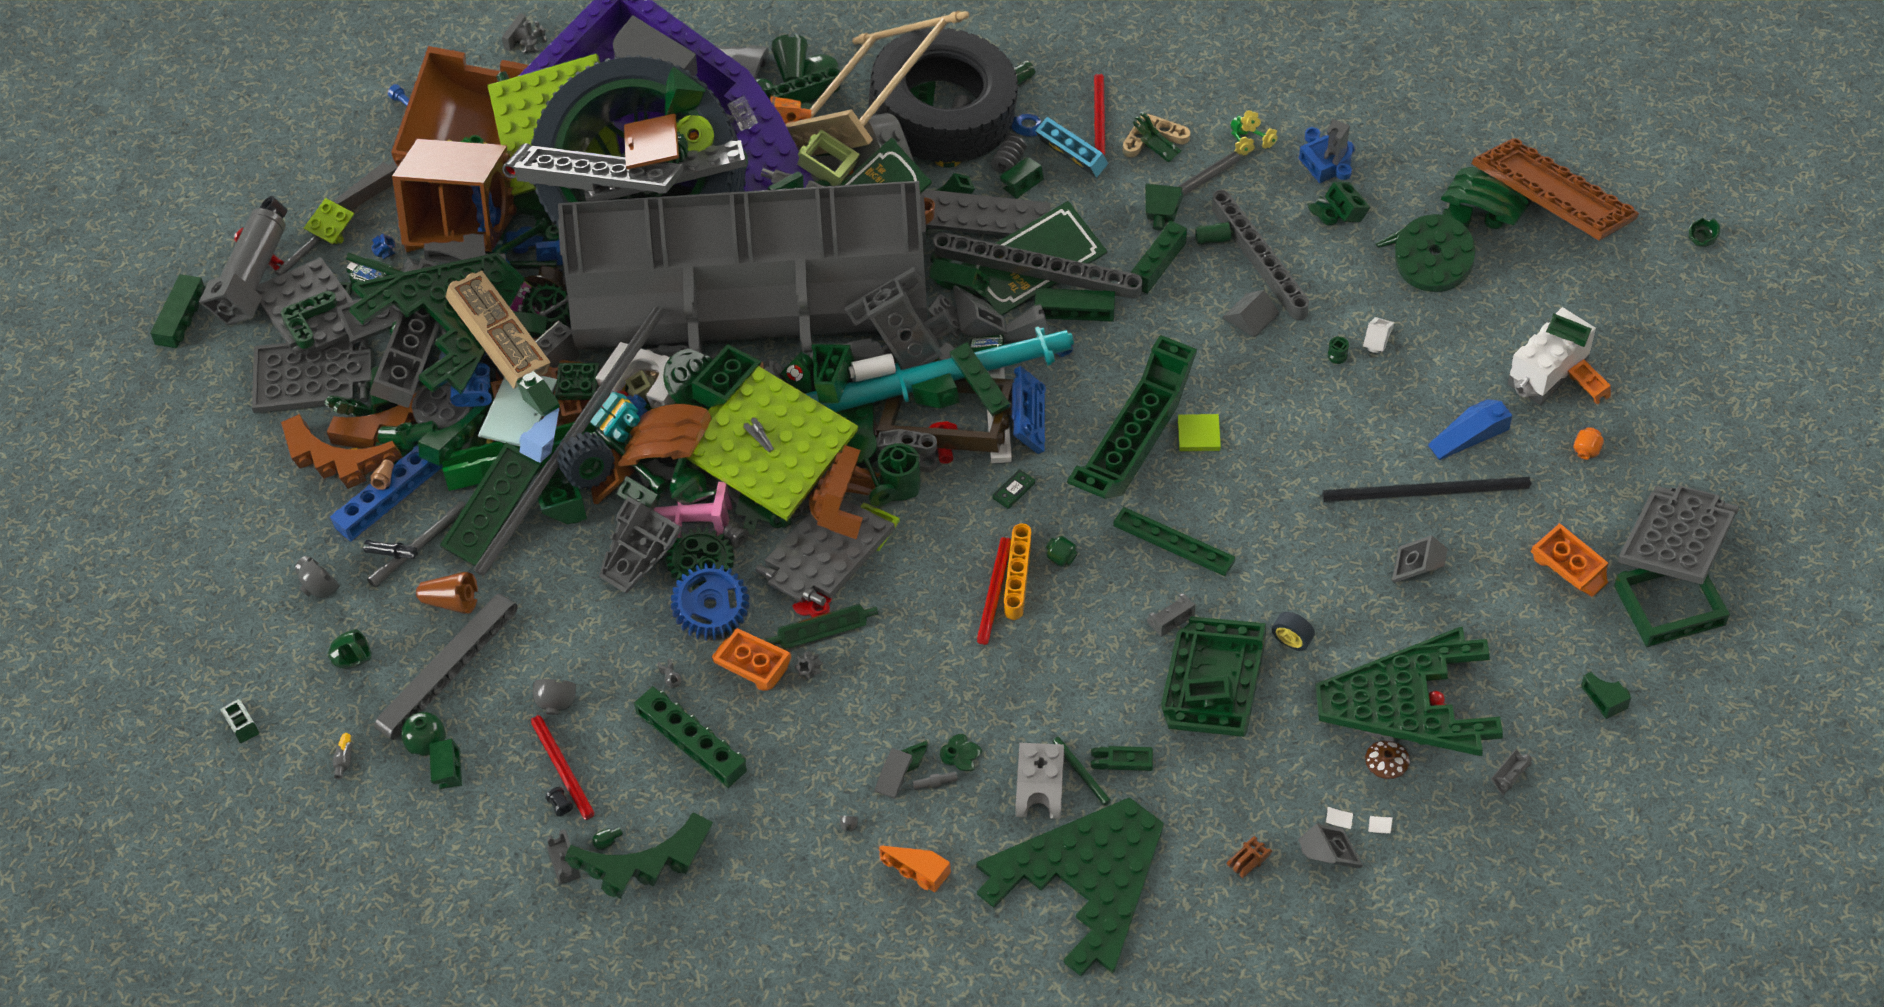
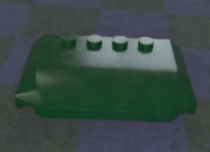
[1161,616,1266,737]

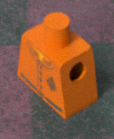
[770,96,812,124]

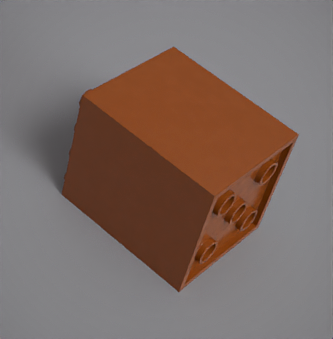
[392,139,516,252]

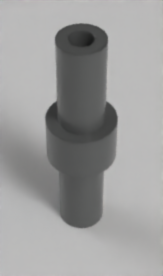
[912,771,958,790]

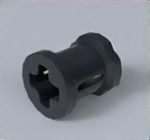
[545,787,573,817]

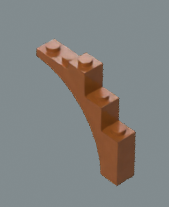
[327,385,425,449]
[281,414,402,489]

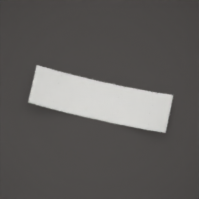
[1326,807,1392,833]

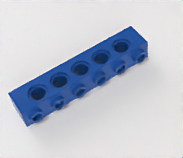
[330,446,443,542]

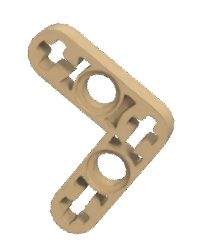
[1123,114,1190,157]

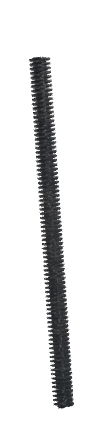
[1322,476,1532,502]

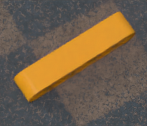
[1004,523,1031,620]

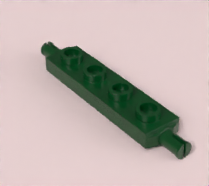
[765,604,879,649]

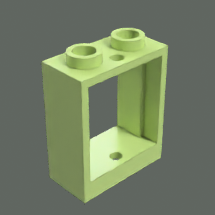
[797,129,860,186]

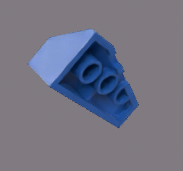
[1428,399,1512,460]

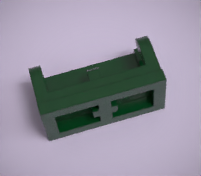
[1000,157,1044,199]
[429,738,462,789]

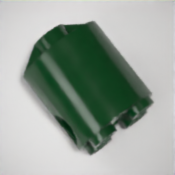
[878,443,920,501]

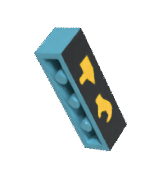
[1035,117,1108,178]

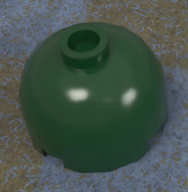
[401,712,447,756]

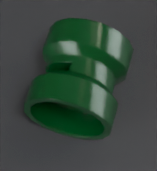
[1328,336,1349,364]

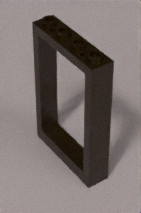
[877,378,1014,453]

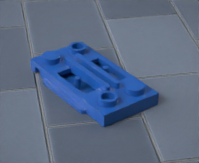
[1012,366,1046,454]

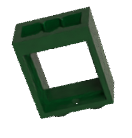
[929,259,990,298]

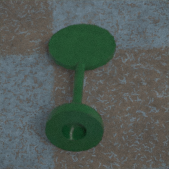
[846,429,897,506]

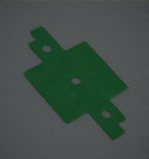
[735,493,773,535]

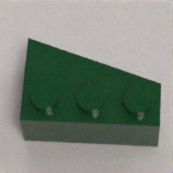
[812,344,854,404]

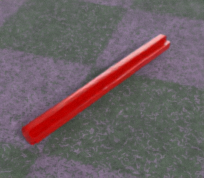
[1094,74,1105,156]
[977,537,1011,645]
[531,715,595,820]

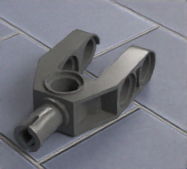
[875,429,938,472]

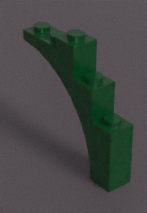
[565,812,713,899]

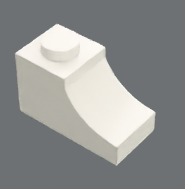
[1363,317,1394,353]

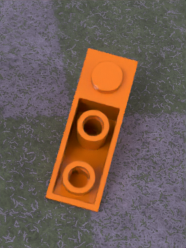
[879,846,951,892]

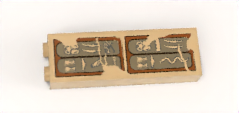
[445,271,551,389]

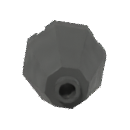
[1004,304,1050,343]

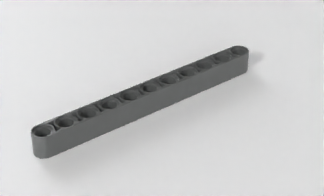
[933,233,1142,299]

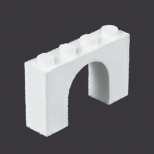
[596,342,676,408]

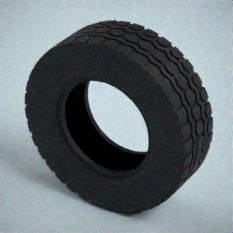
[868,28,1018,163]

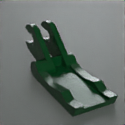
[1133,112,1182,162]

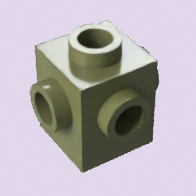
[625,370,656,402]

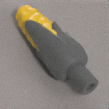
[332,733,353,779]

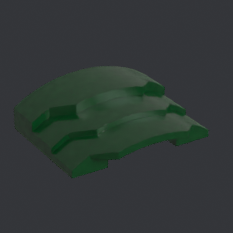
[1441,167,1532,226]

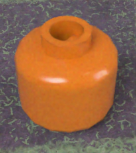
[1573,427,1604,460]

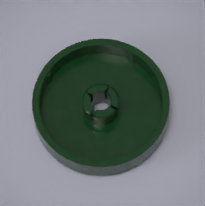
[1395,214,1475,292]

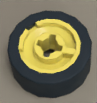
[1271,612,1315,651]

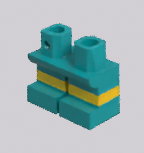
[590,391,640,442]

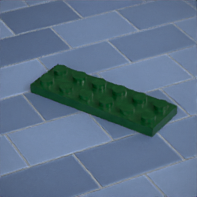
[440,442,542,566]

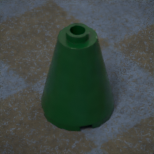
[771,34,808,83]

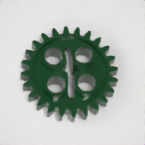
[666,527,734,590]

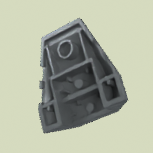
[599,496,682,593]

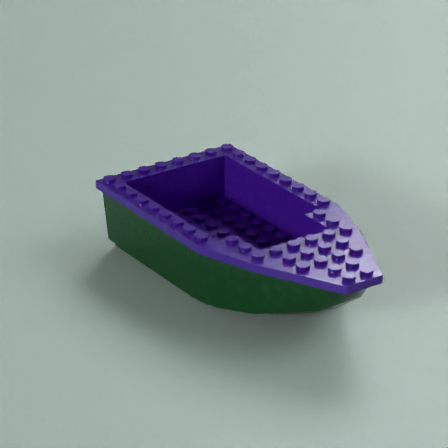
[518,0,814,197]

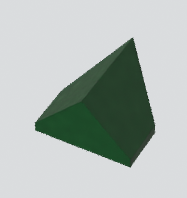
[665,67,706,115]

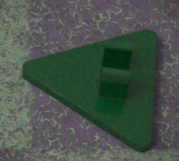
[909,81,936,106]

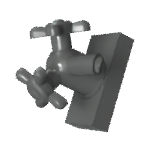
[502,13,547,54]

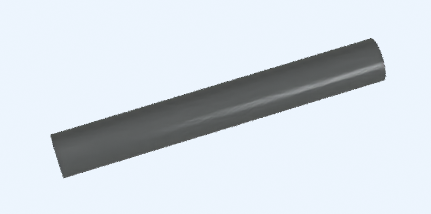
[275,235,321,276]

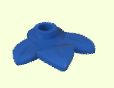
[507,226,543,253]

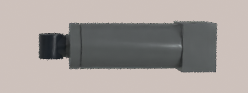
[199,196,288,325]

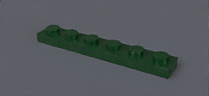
[1113,507,1235,577]

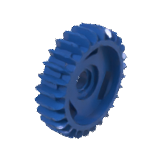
[671,563,749,641]

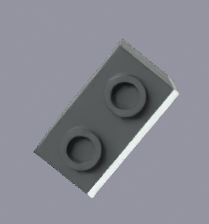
[535,321,579,368]

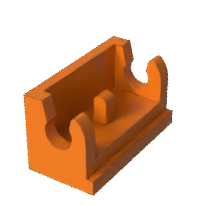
[1568,359,1611,405]

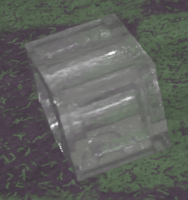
[727,96,758,131]

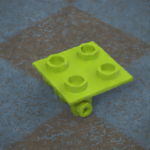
[304,198,355,244]

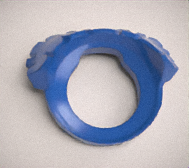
[1011,114,1041,137]

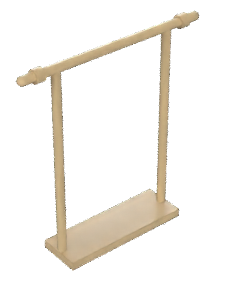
[785,11,969,156]

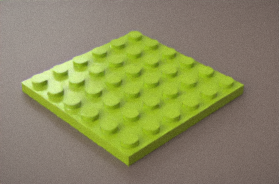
[488,54,621,196]
[687,366,858,521]

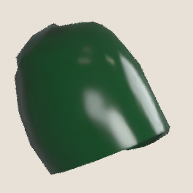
[328,629,371,669]

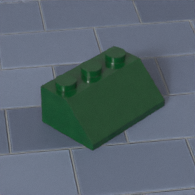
[692,344,761,407]

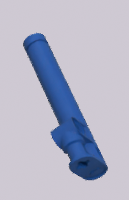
[450,363,492,407]

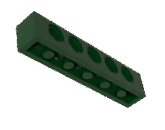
[634,686,747,788]

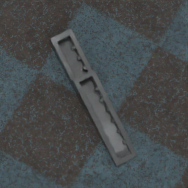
[333,161,398,211]

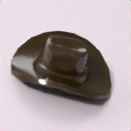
[524,265,567,291]

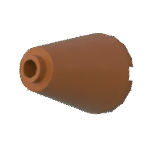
[416,572,478,614]

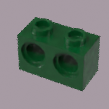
[1324,182,1371,222]

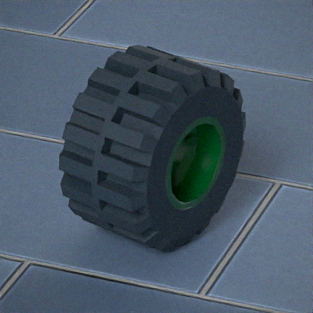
[557,432,615,489]

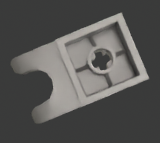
[1016,743,1064,819]

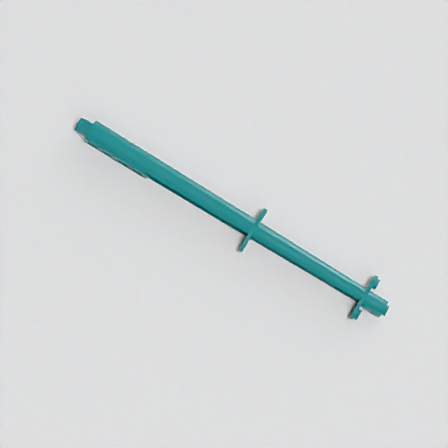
[805,327,1074,412]

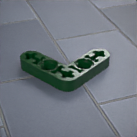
[281,291,337,349]

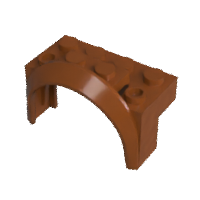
[809,445,879,539]

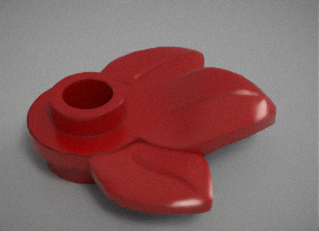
[792,592,832,617]

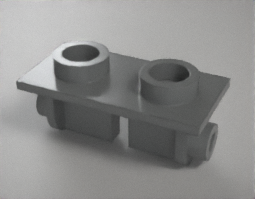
[1491,749,1532,795]

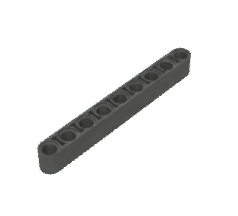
[1212,190,1309,320]
[374,593,518,740]

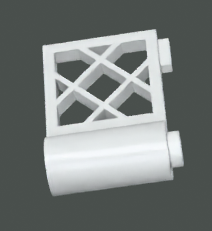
[848,353,896,382]

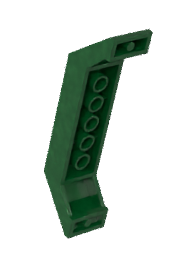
[1067,335,1197,499]

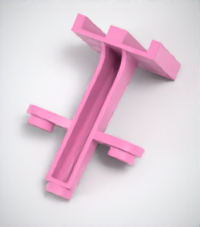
[654,482,732,540]

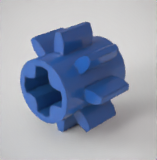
[372,234,396,259]
[627,394,648,418]

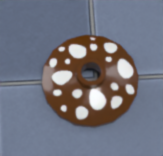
[1365,740,1410,779]

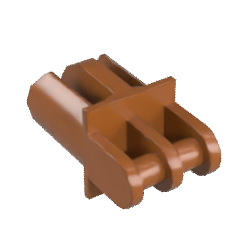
[1226,836,1272,878]

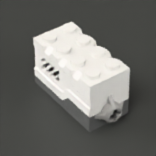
[1508,307,1596,406]

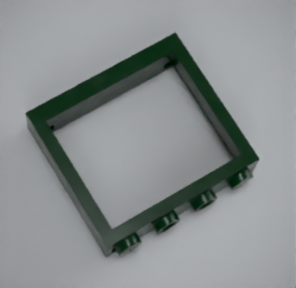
[1614,568,1730,648]

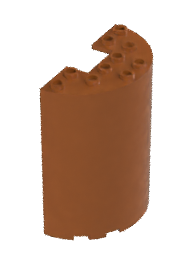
[391,46,528,167]

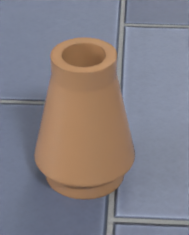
[370,459,394,490]

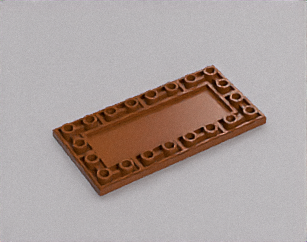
[1471,138,1639,241]

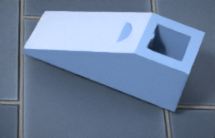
[519,408,559,463]

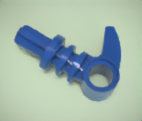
[471,185,501,232]

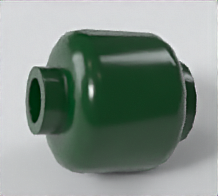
[1046,536,1078,567]

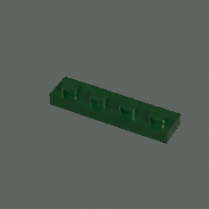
[949,342,1010,417]

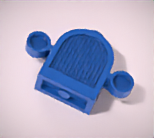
[1299,127,1355,183]

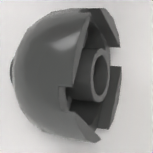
[298,557,340,598]
[533,679,576,715]

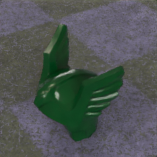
[670,457,716,505]

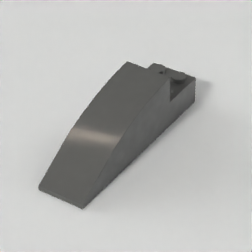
[370,258,440,408]

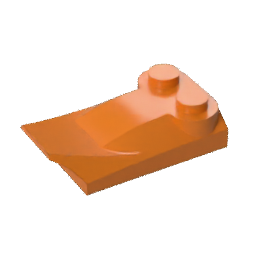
[1531,523,1609,597]
[712,628,791,691]

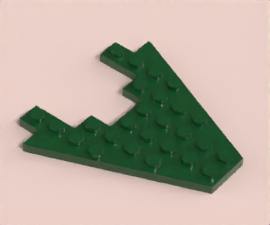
[349,252,525,394]
[1315,627,1503,756]
[976,797,1164,976]

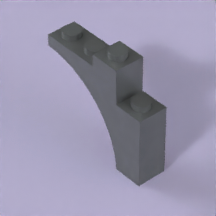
[424,234,506,263]

